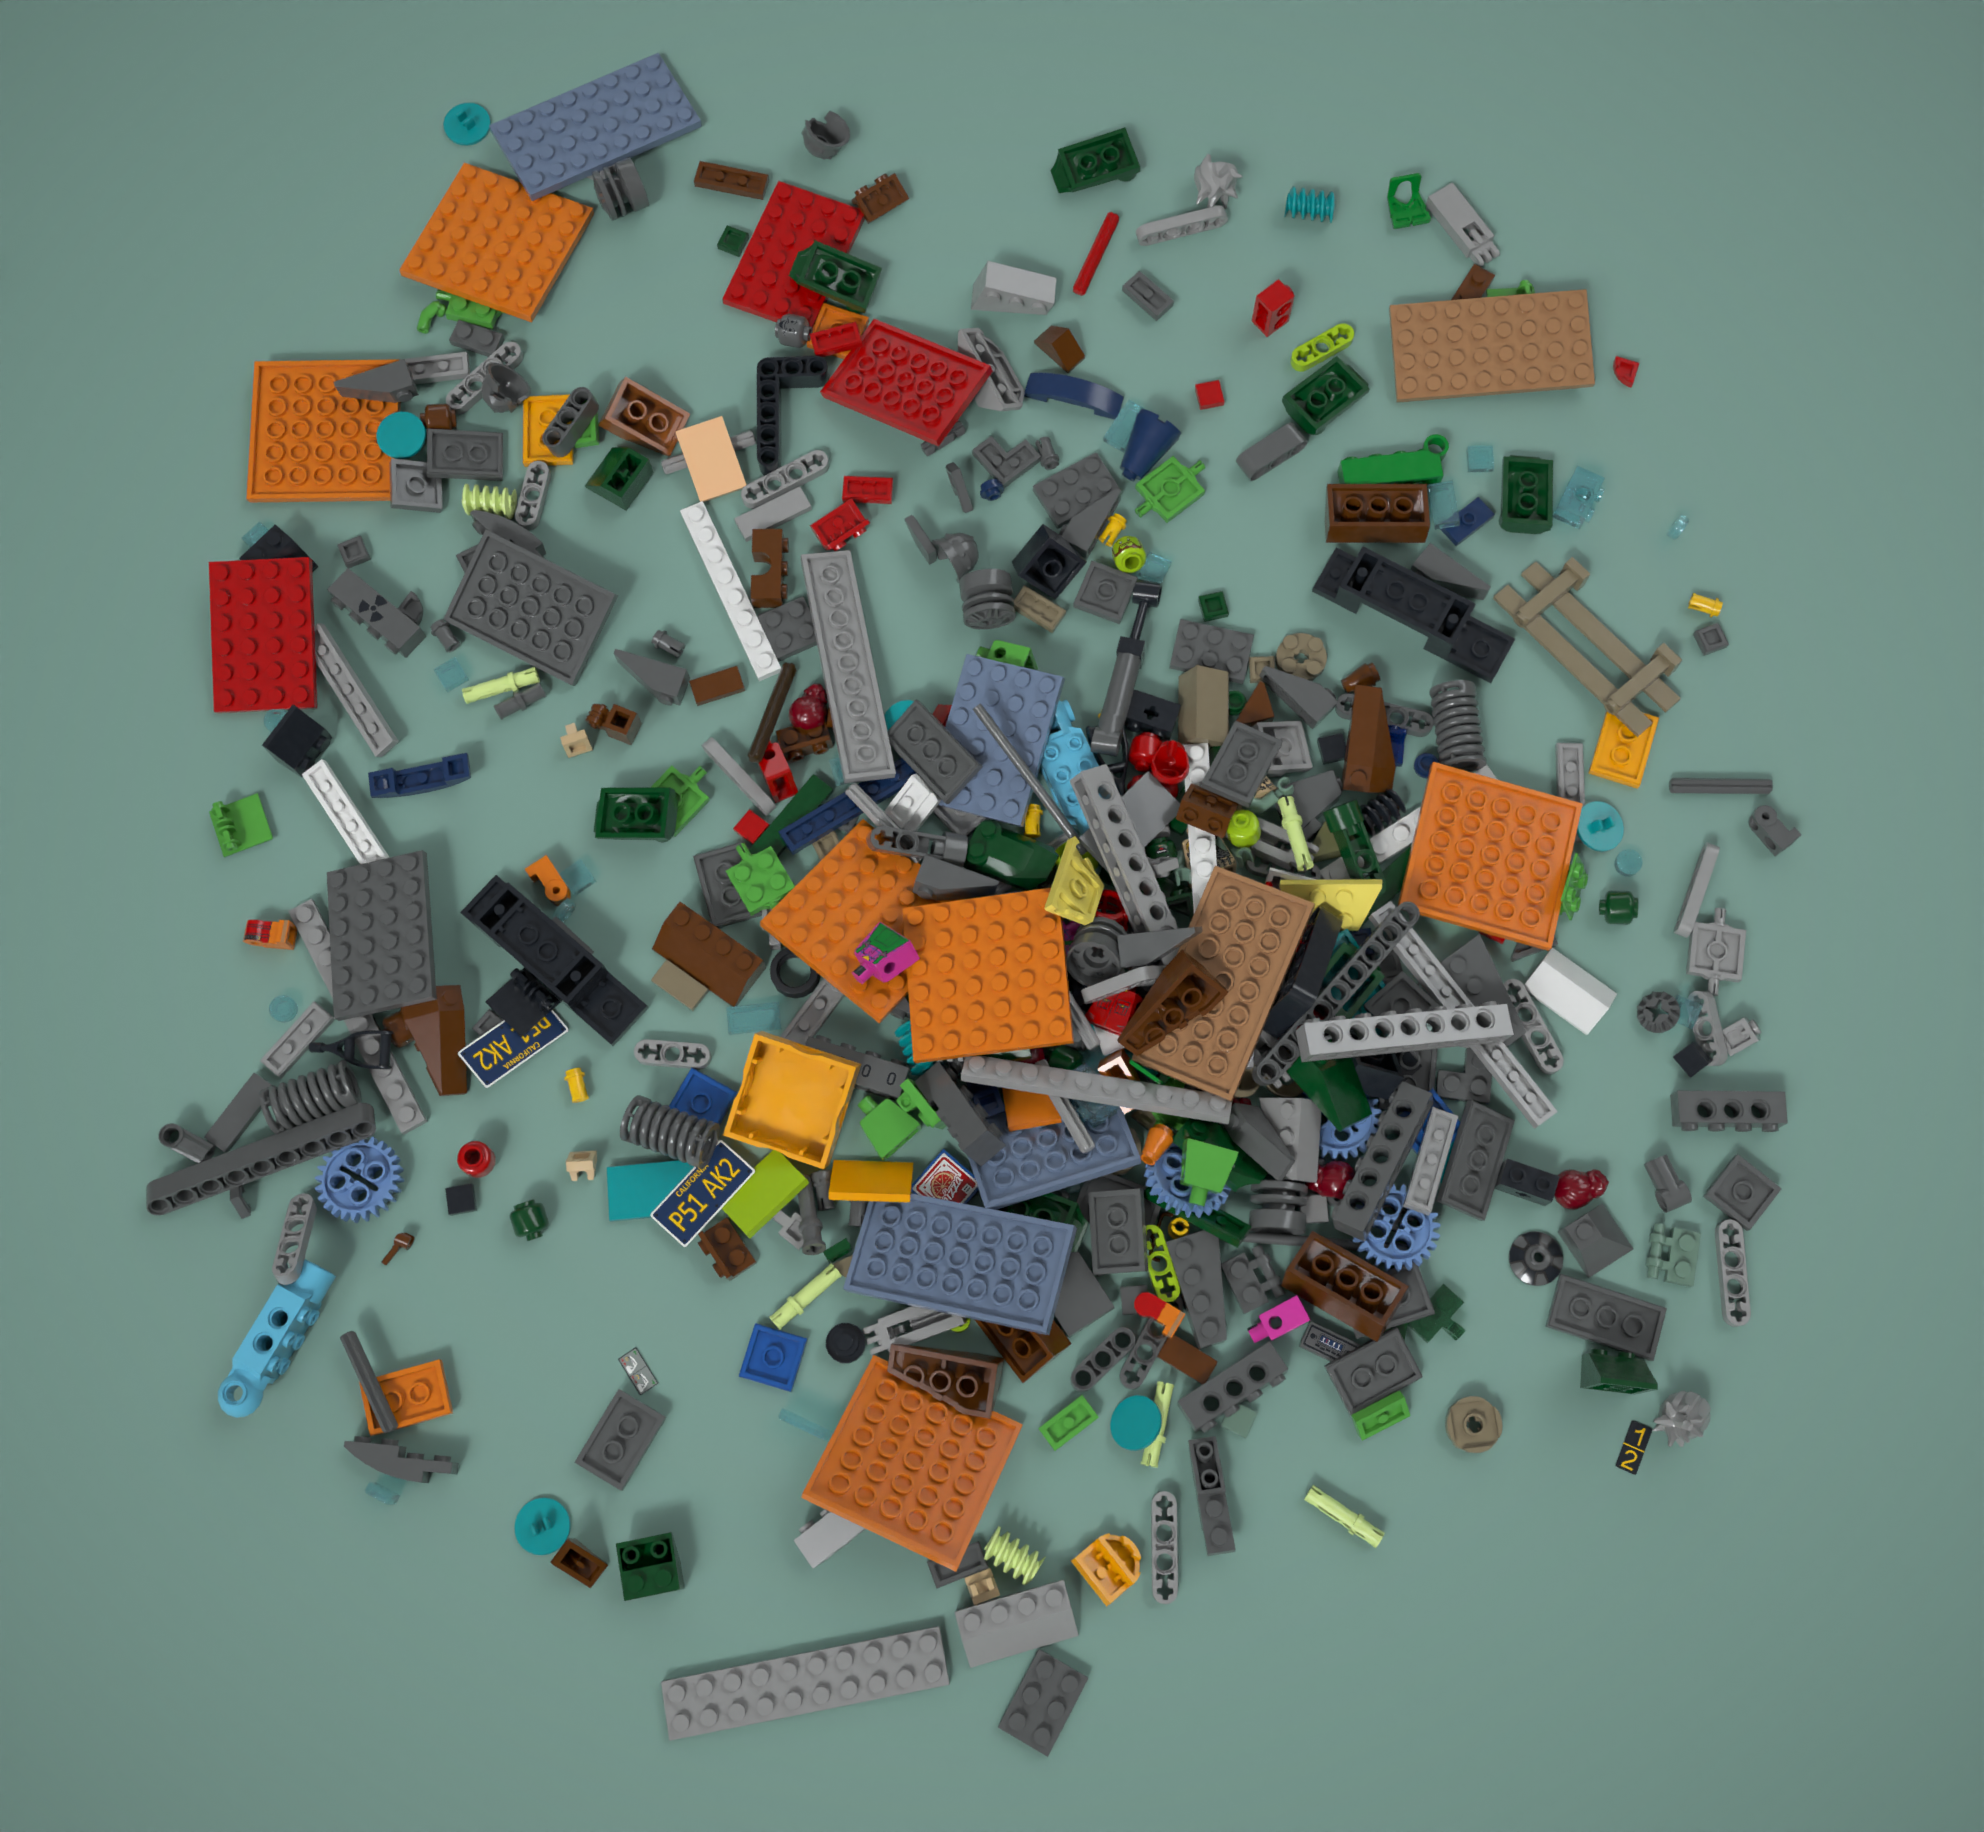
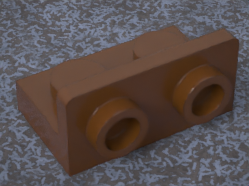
[851,173,910,224]
[775,719,833,762]
[1176,783,1239,838]
[698,1217,757,1281]

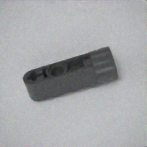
[866,826,968,868]

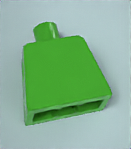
[976,640,1038,670]
[857,1095,921,1161]
[1180,1138,1238,1207]

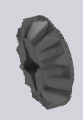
[1637,991,1680,1033]

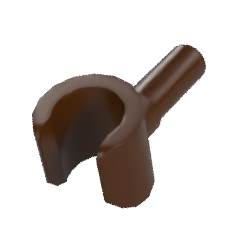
[381,1233,415,1265]

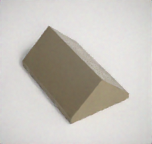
[1178,665,1229,747]

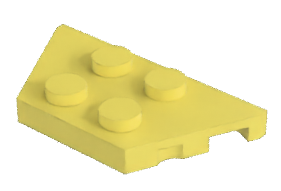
[1044,836,1104,925]
[1279,879,1382,931]

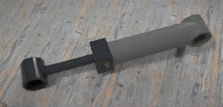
[1091,579,1162,757]

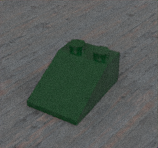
[1287,1038,1372,1132]
[1580,1349,1658,1395]

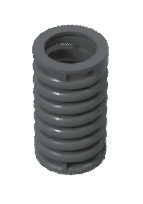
[1429,680,1487,772]
[259,1060,362,1134]
[620,1095,720,1169]

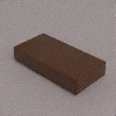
[689,666,745,706]
[1157,1335,1218,1385]

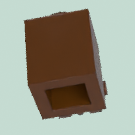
[585,704,642,745]

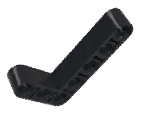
[757,356,829,476]
[1263,906,1343,1039]

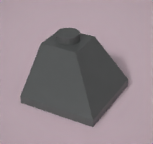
[1558,1203,1633,1278]

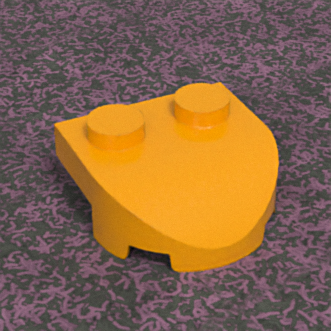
[1071,1533,1141,1607]

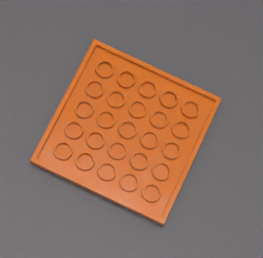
[399,163,594,323]
[246,359,401,503]
[1398,762,1583,951]
[760,819,964,1024]
[902,888,1074,1063]
[801,1355,1023,1572]

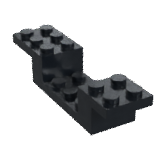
[1312,546,1515,684]
[460,875,649,1046]

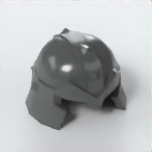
[801,111,850,160]
[482,363,531,413]
[932,532,979,583]

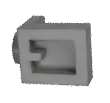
[1722,1017,1762,1056]

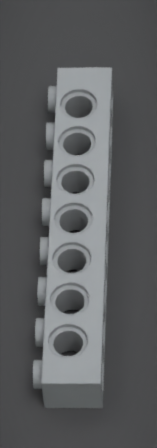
[1070,764,1180,966]
[1296,1001,1514,1062]

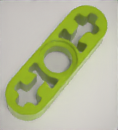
[1290,323,1354,372]
[1146,1225,1180,1303]

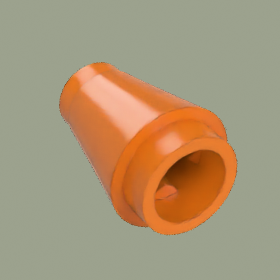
[1140,1124,1174,1165]

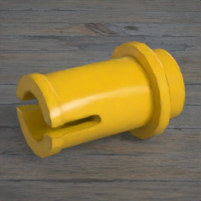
[1098,513,1127,547]
[1688,593,1723,618]
[1024,804,1043,838]
[564,1068,589,1103]
[1168,1217,1189,1239]

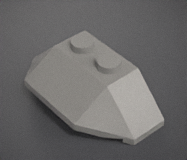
[958,328,1025,411]

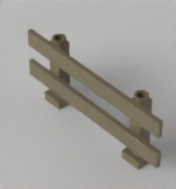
[1493,557,1682,737]

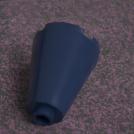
[1120,409,1181,482]

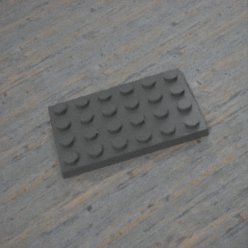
[443,529,618,686]
[327,850,437,1021]

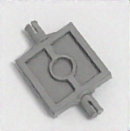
[1686,908,1746,996]

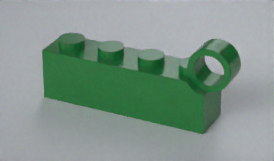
[1337,434,1449,488]

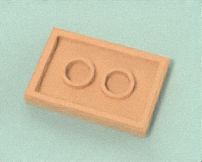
[675,416,746,502]

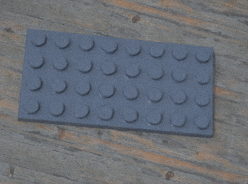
[489,53,702,201]
[843,1193,1077,1335]

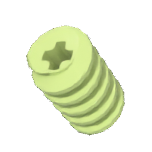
[462,484,517,519]
[984,1526,1046,1586]

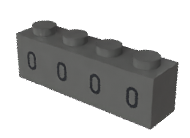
[806,1035,910,1101]

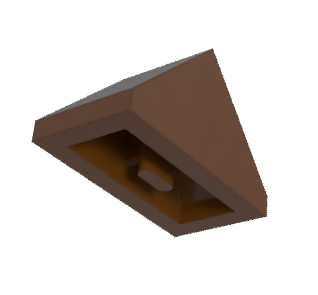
[1034,325,1085,373]
[1236,681,1274,727]
[550,1538,608,1588]

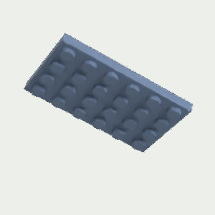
[934,654,1065,827]
[967,1073,1141,1210]

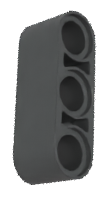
[542,387,599,457]
[1236,422,1308,481]
[1070,1327,1135,1392]

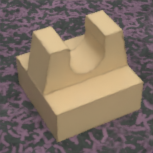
[560,723,593,758]
[566,1150,597,1181]
[964,1568,1000,1605]

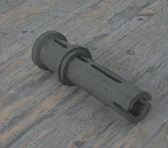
[797,1174,826,1255]

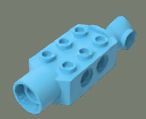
[1040,700,1102,836]
[218,1259,336,1418]

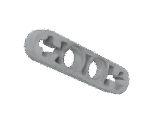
[1136,206,1228,246]
[446,342,523,415]
[741,450,829,509]
[701,737,776,816]
[1674,842,1720,938]
[1504,979,1564,1075]
[272,1193,317,1285]
[1715,1219,1751,1327]
[1151,1491,1178,1604]

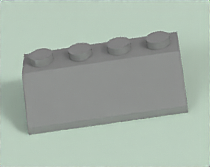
[955,1579,1079,1668]

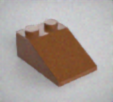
[598,376,690,457]

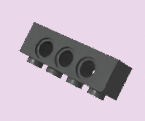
[1670,1090,1788,1132]
[1177,1341,1288,1433]

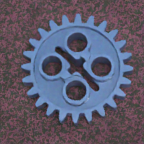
[1302,1092,1382,1161]
[315,1137,404,1223]
[1144,1143,1231,1218]
[1353,1184,1441,1272]

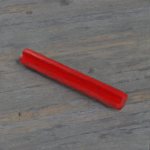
[1073,212,1119,296]

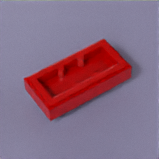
[810,321,863,357]
[842,476,893,504]

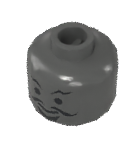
[775,314,813,348]

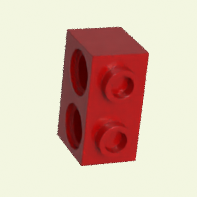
[1251,279,1295,337]

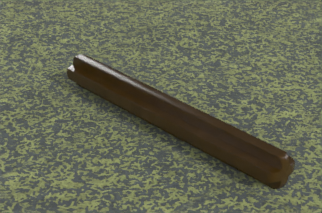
[747,662,797,763]

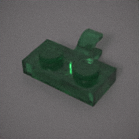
[1407,1284,1465,1343]

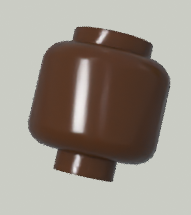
[420,404,457,430]
[383,1010,415,1048]

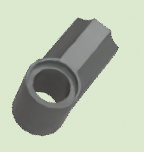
[158,1123,216,1163]
[1644,1154,1692,1213]

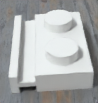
[884,773,941,832]

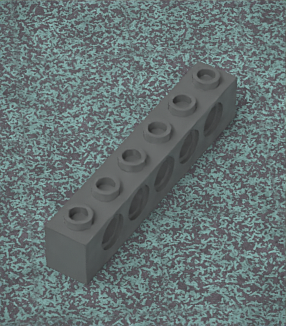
[1331,1081,1433,1242]

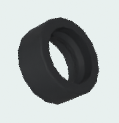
[770,948,821,999]

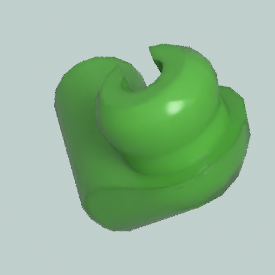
[417,301,446,334]

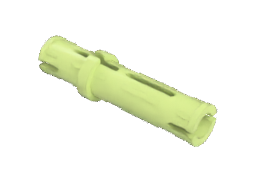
[462,667,540,704]
[1278,796,1314,871]
[769,1263,842,1330]
[1140,1381,1174,1468]
[1304,1485,1385,1548]

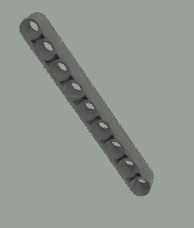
[1252,902,1420,1086]
[146,1103,376,1215]

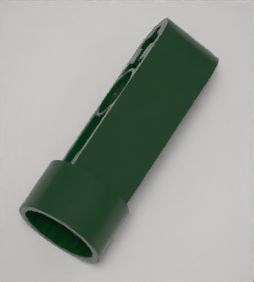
[1322,799,1386,897]

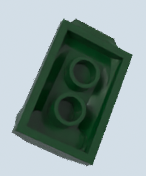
[1050,127,1141,193]
[789,240,882,314]
[1282,356,1370,435]
[1498,455,1553,534]
[593,787,678,843]
[963,819,1060,891]
[1173,1118,1268,1192]
[997,1193,1089,1252]

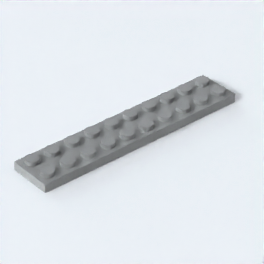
[800,550,896,783]
[661,1626,950,1741]

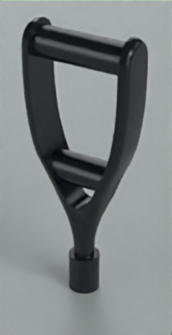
[1086,726,1129,797]
[309,1030,394,1069]

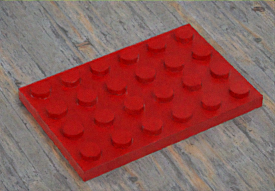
[722,181,865,329]
[820,319,993,447]
[209,557,317,713]

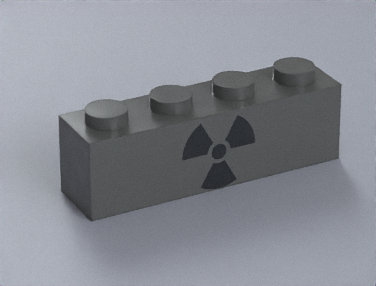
[327,568,426,658]

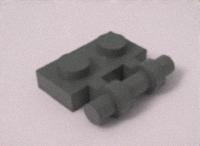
[1221,1245,1285,1314]

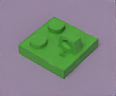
[896,1079,946,1130]

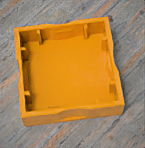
[723,1031,861,1169]

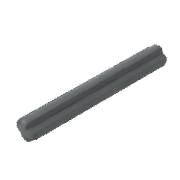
[1669,778,1773,794]
[340,1331,398,1433]

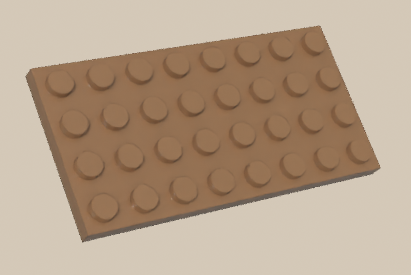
[1389,289,1595,403]
[1132,866,1315,1102]

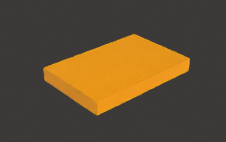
[523,394,573,467]
[1588,711,1659,789]
[829,1160,913,1203]

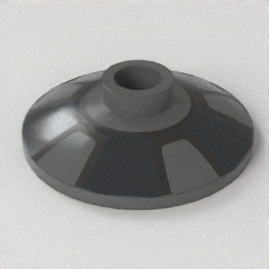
[1509,1231,1563,1286]

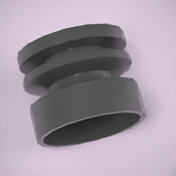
[592,157,649,221]
[959,569,1016,630]
[1066,917,1127,987]
[1249,1179,1308,1235]

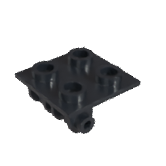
[485,968,561,1037]

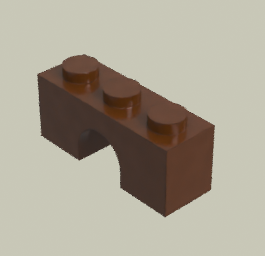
[751,529,789,608]

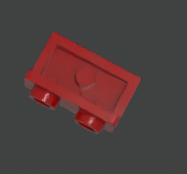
[809,498,870,551]

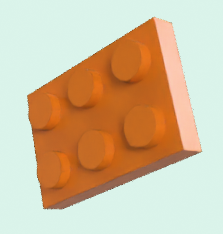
[359,1359,453,1436]

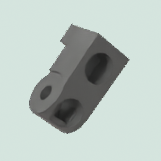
[1748,805,1801,857]

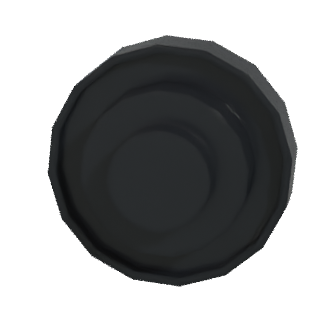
[826,1323,866,1364]

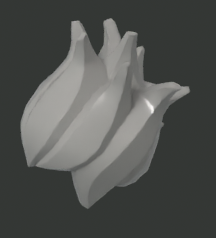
[1194,153,1243,209]
[1652,1391,1711,1447]

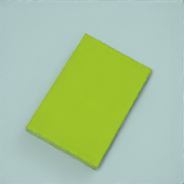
[722,1150,809,1239]

